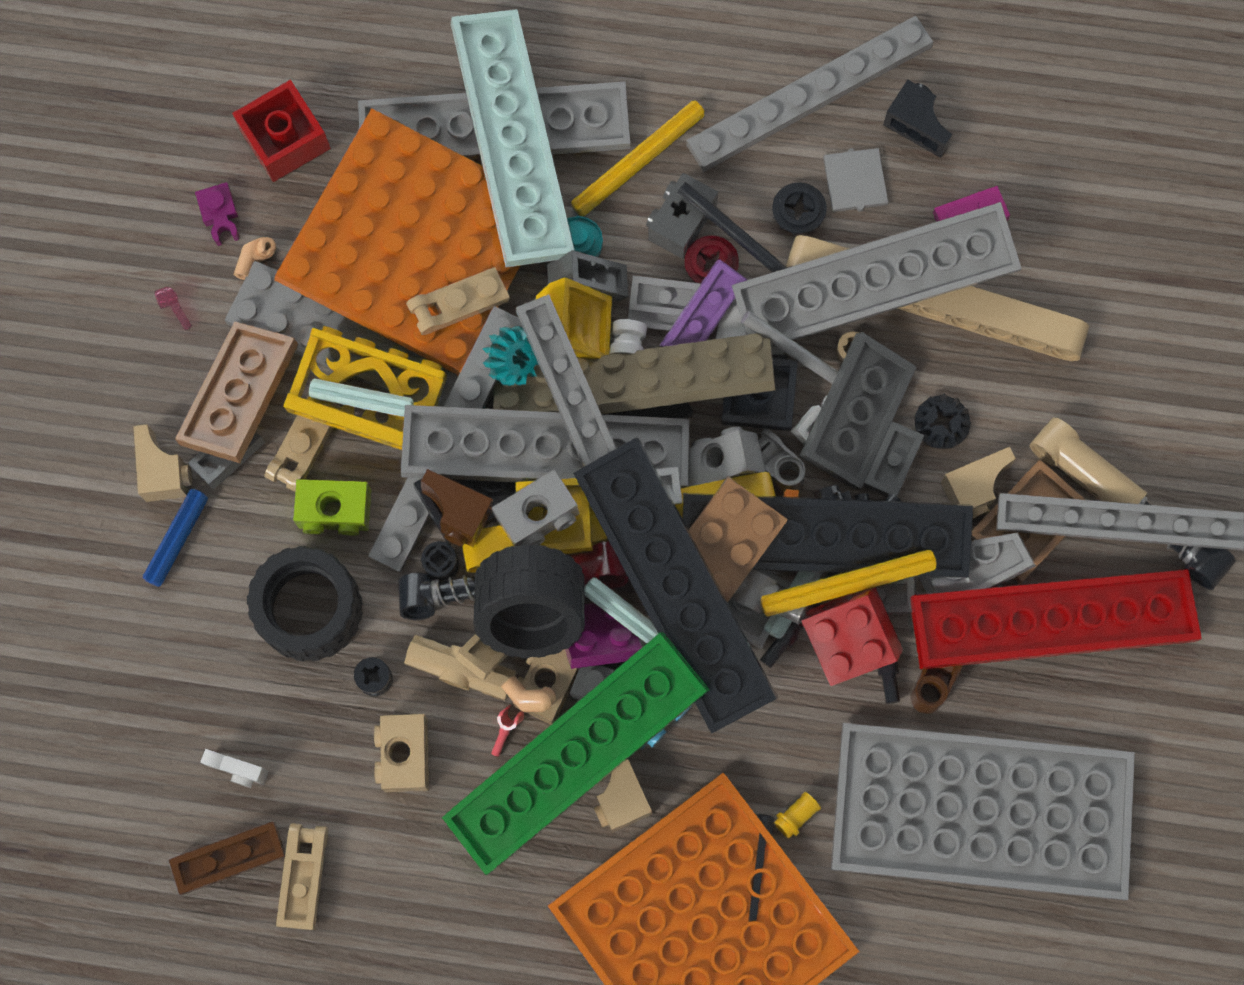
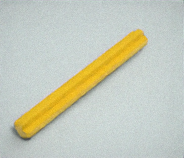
[571,100,705,217]
[761,550,937,617]

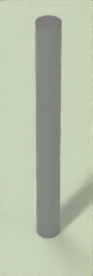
[741,311,838,384]

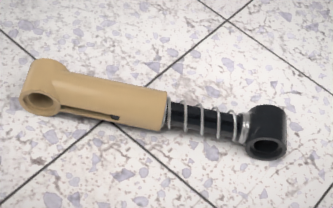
[1030,417,1236,590]

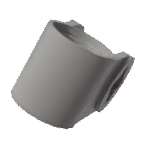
[758,429,805,494]

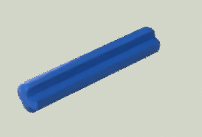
[143,489,208,587]

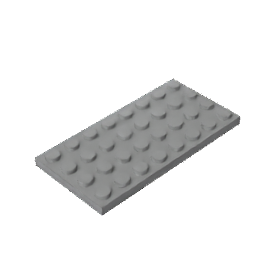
[831,723,1135,901]

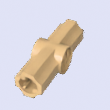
[404,635,516,701]

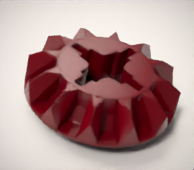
[684,235,739,284]

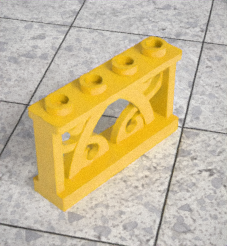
[283,326,447,450]

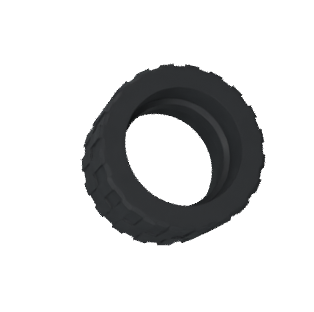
[473,544,585,658]
[247,546,363,662]

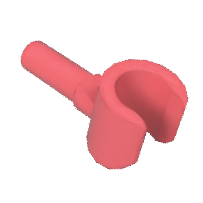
[491,705,524,757]

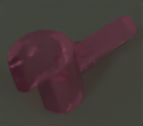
[154,287,192,330]

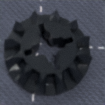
[772,182,827,236]
[914,393,971,449]

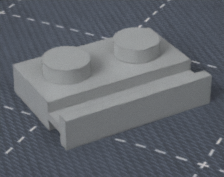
[628,276,701,331]

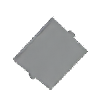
[823,148,888,212]

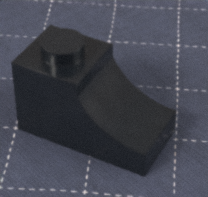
[883,79,952,158]

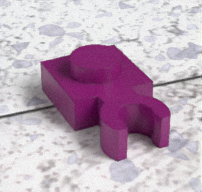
[195,182,239,246]

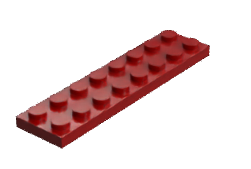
[910,569,1202,670]

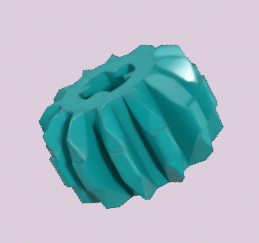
[482,326,539,386]

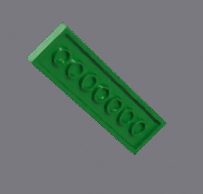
[442,632,710,876]

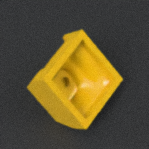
[536,277,612,359]

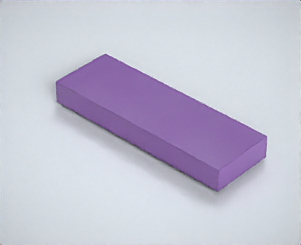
[660,260,748,347]

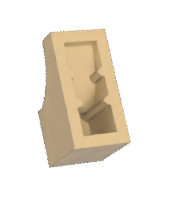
[133,424,192,502]
[941,447,1016,520]
[594,759,652,833]

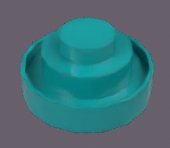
[567,216,603,257]

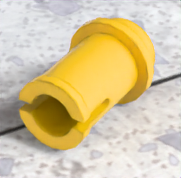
[774,792,821,839]

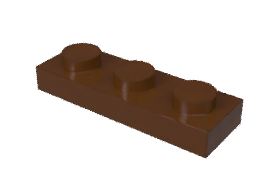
[169,821,285,895]

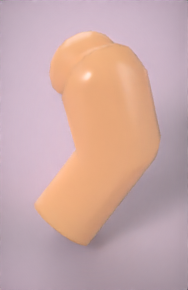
[234,237,276,280]
[501,676,556,713]

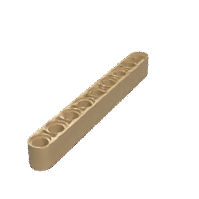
[786,235,1089,361]

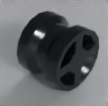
[354,657,393,697]

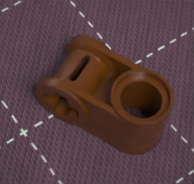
[910,665,963,714]

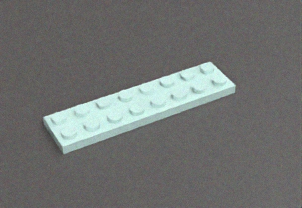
[451,9,574,267]

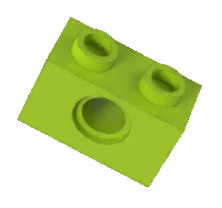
[293,479,372,536]

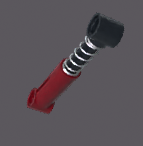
[398,541,628,621]

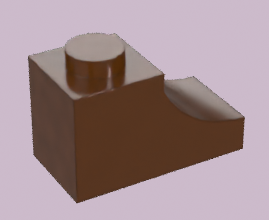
[421,469,493,547]

